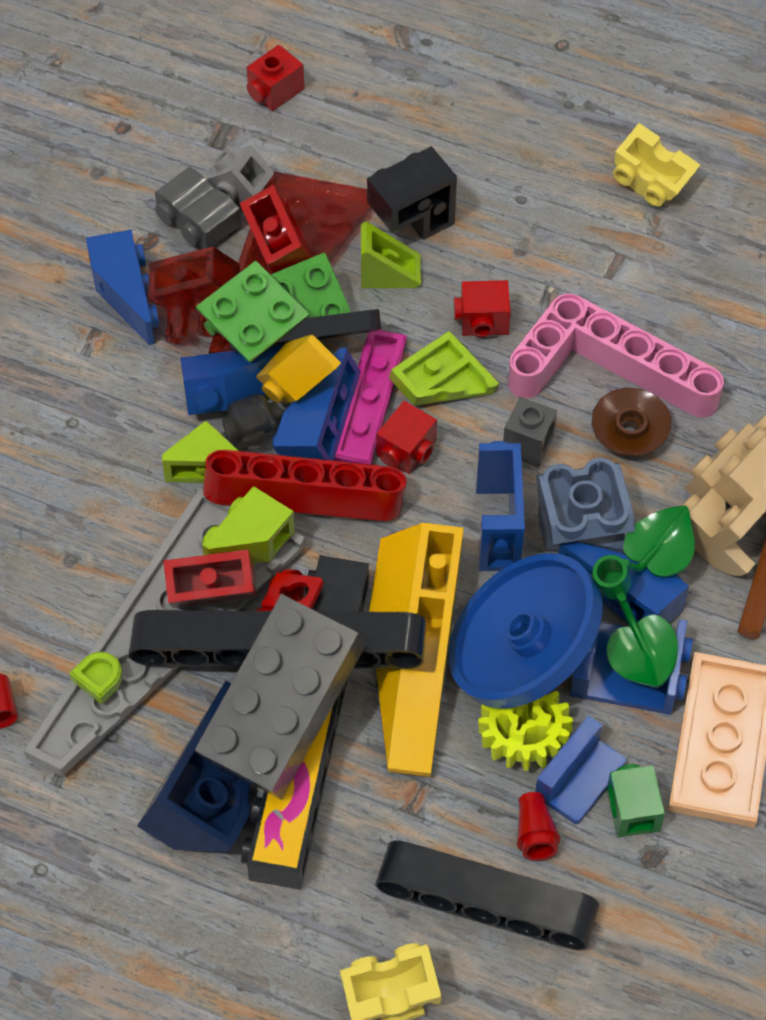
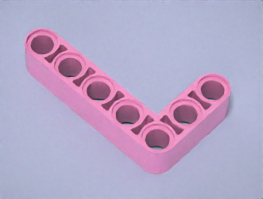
[508,294,724,417]

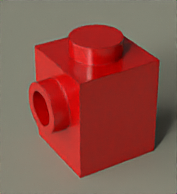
[246,44,305,112]
[453,280,511,337]
[376,401,437,475]

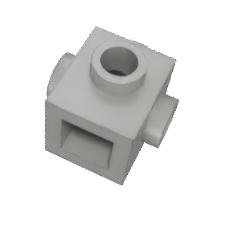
[206,145,275,204]

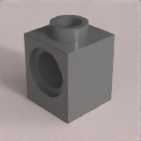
[503,397,557,467]

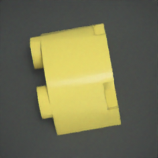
[613,123,700,207]
[340,943,441,1020]

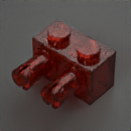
[147,246,240,345]

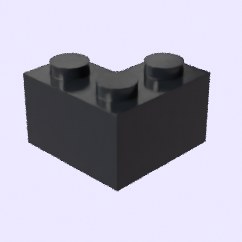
[367,146,457,240]

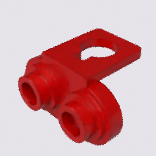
[256,569,324,611]

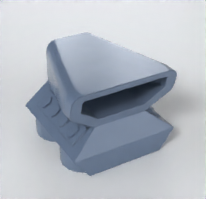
[535,458,635,554]

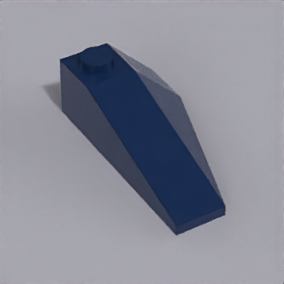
[137,680,251,852]

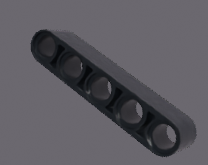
[375,840,600,950]

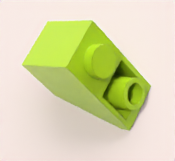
[202,486,295,564]

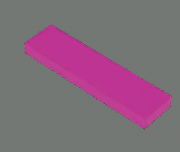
[334,330,407,465]

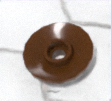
[591,387,671,457]

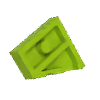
[388,331,499,406]

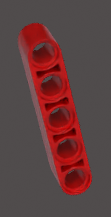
[203,450,407,521]

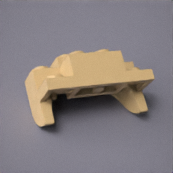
[680,414,766,576]

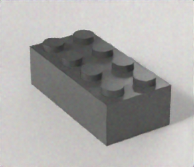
[194,594,366,800]

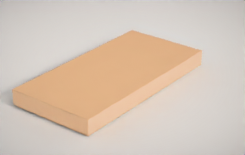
[668,652,766,828]

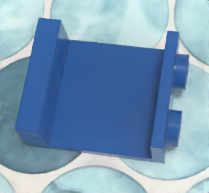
[476,441,525,571]
[570,605,693,715]

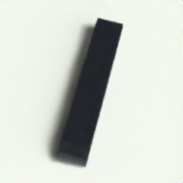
[129,610,426,669]

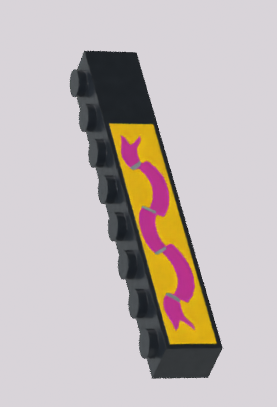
[241,555,369,890]

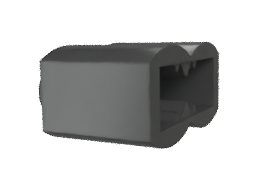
[155,167,241,251]

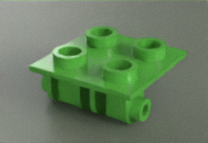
[271,252,351,345]
[196,261,309,363]

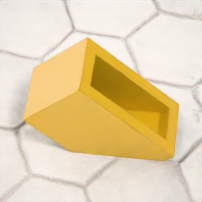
[256,335,341,404]

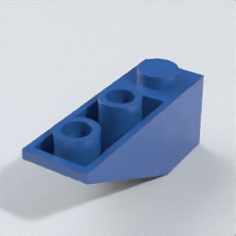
[86,230,160,345]

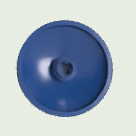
[448,553,603,709]

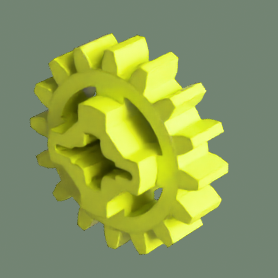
[478,691,573,771]

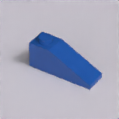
[180,344,284,415]
[273,348,360,461]
[558,541,689,623]

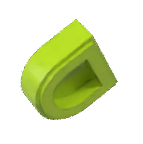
[69,652,123,705]

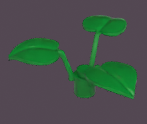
[591,506,695,688]

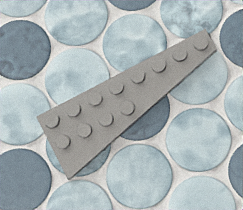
[24,488,306,777]

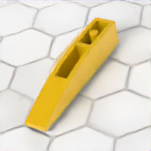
[369,523,464,777]

